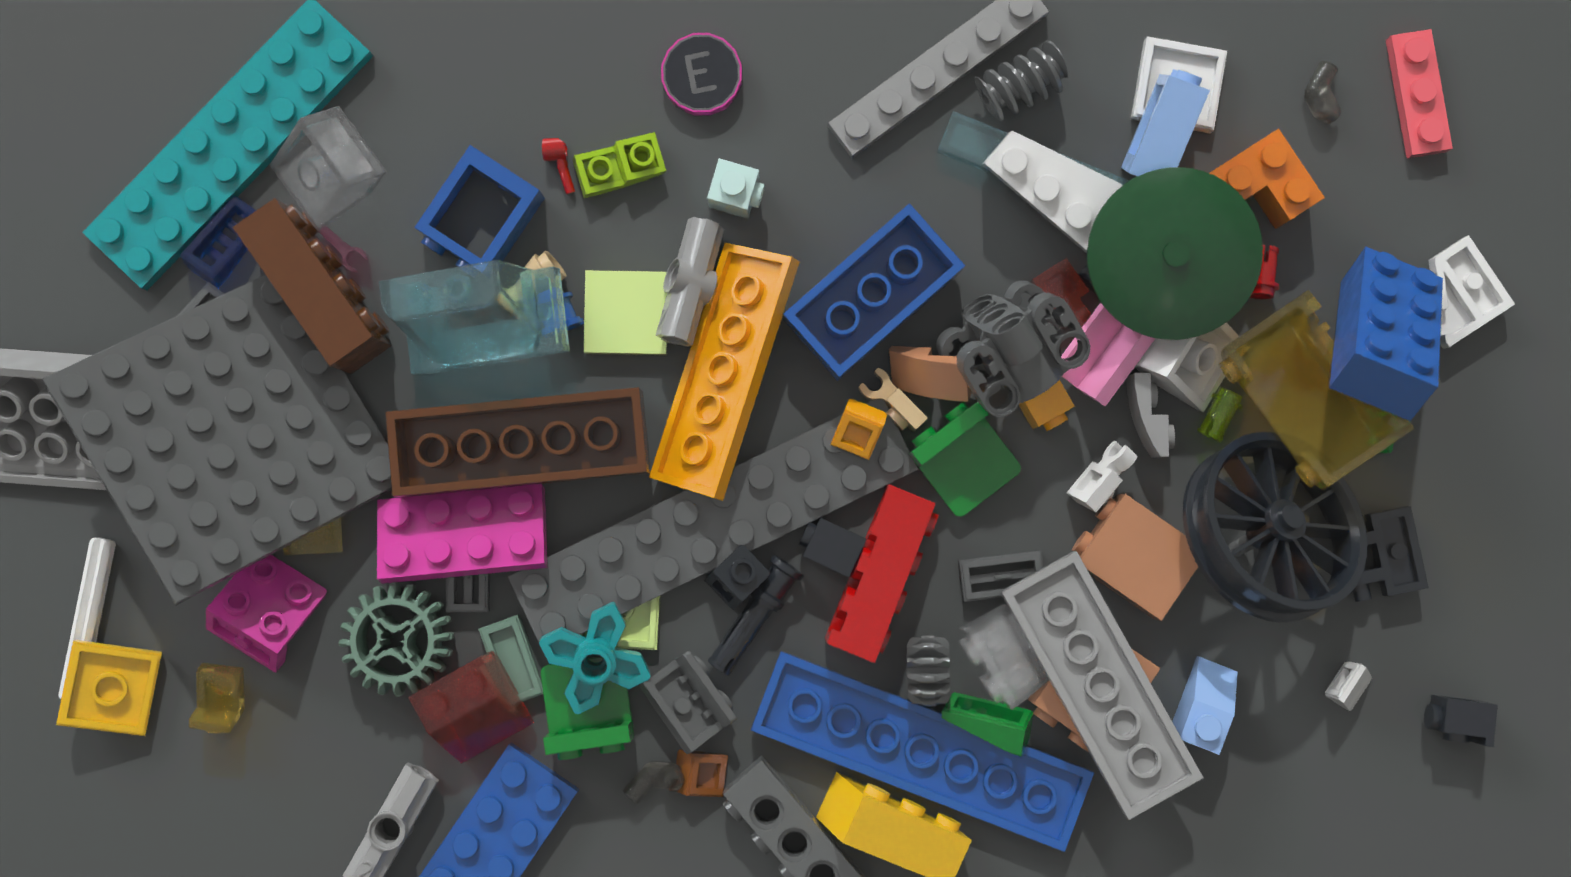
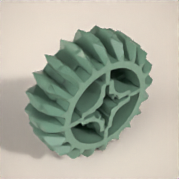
[338,583,455,697]

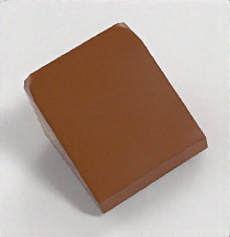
[673,749,728,797]

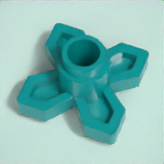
[539,602,650,714]

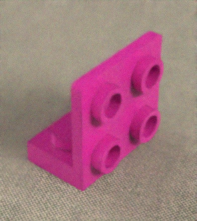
[206,555,327,673]

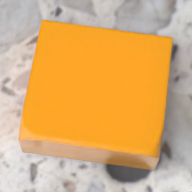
[830,398,887,460]

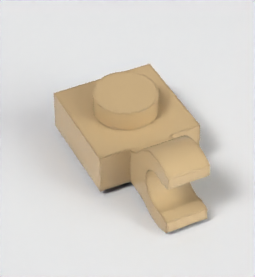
[858,368,928,432]

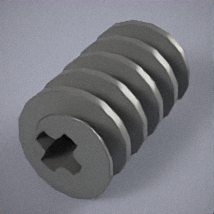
[975,40,1068,122]

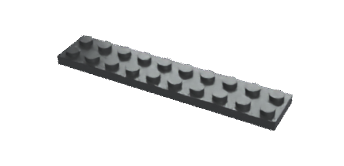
[508,399,918,642]

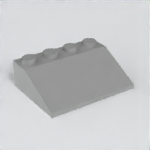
[0,348,107,490]

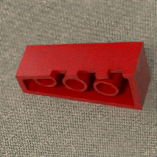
[824,484,939,663]

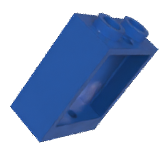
[414,145,545,279]

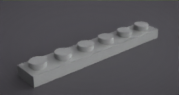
[828,0,1049,159]

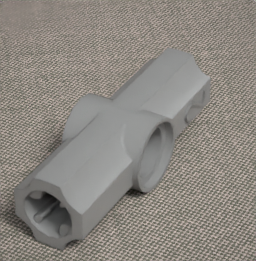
[655,217,724,347]
[343,762,439,877]

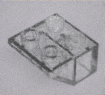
[958,604,1049,709]

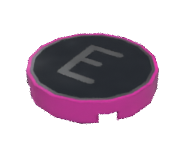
[661,33,742,116]

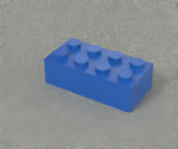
[783,203,965,381]
[1329,246,1443,421]

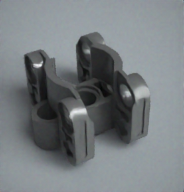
[936,280,1091,417]

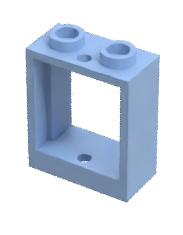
[1121,69,1210,176]

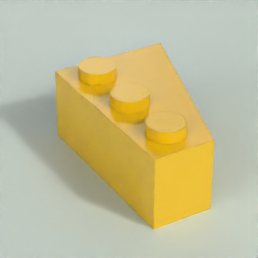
[816,772,972,877]

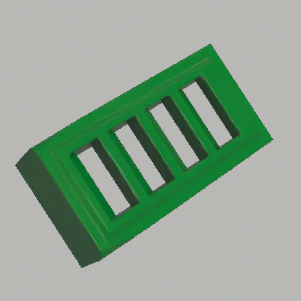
[941,692,1034,757]

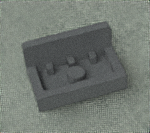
[638,651,737,755]

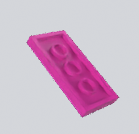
[377,484,548,584]

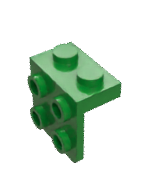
[909,402,1021,517]
[541,656,635,760]

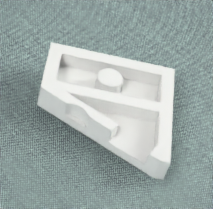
[1428,235,1515,349]

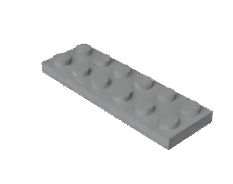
[1000,551,1203,820]

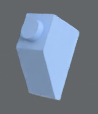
[1172,656,1238,755]

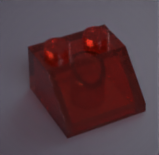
[408,651,535,764]

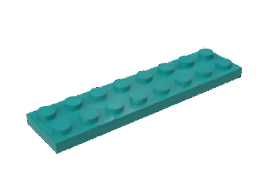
[82,0,374,291]

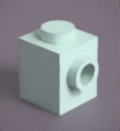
[707,158,765,219]

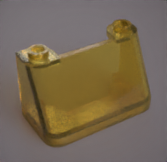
[1219,290,1415,490]

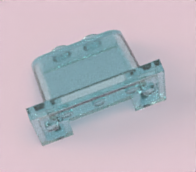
[379,260,570,375]

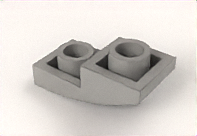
[1126,373,1175,458]

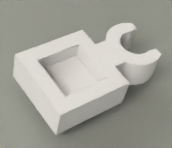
[1067,441,1138,512]

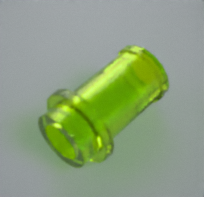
[1197,387,1243,443]

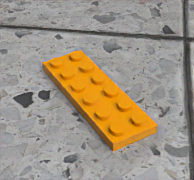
[649,243,800,501]

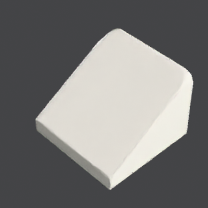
[1325,661,1372,711]

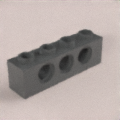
[723,755,866,877]

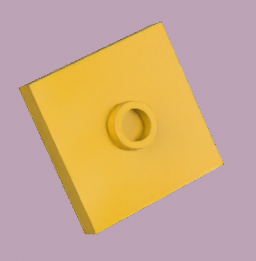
[56,640,162,736]

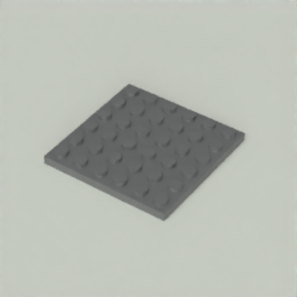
[42,275,392,606]

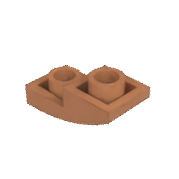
[889,346,972,402]

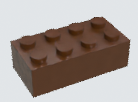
[233,198,392,374]

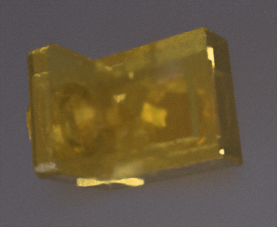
[189,663,244,733]

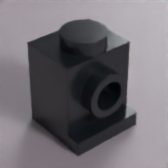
[1424,695,1498,747]

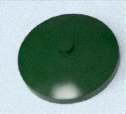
[1087,167,1263,340]

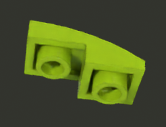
[573,132,666,198]

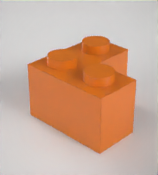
[1209,128,1325,229]

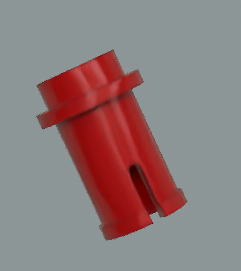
[1250,245,1279,299]

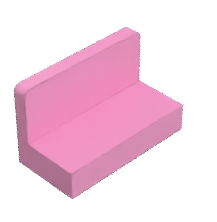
[1061,303,1155,407]

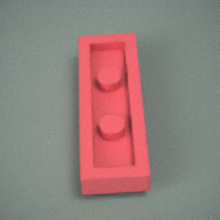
[1386,29,1453,158]

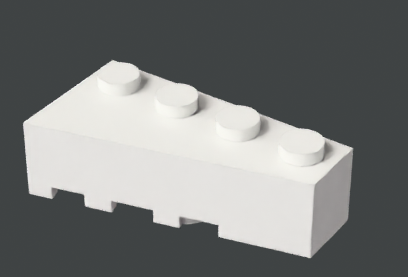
[982,131,1123,253]

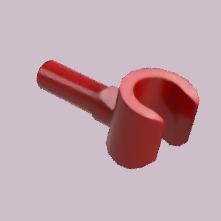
[542,138,576,195]

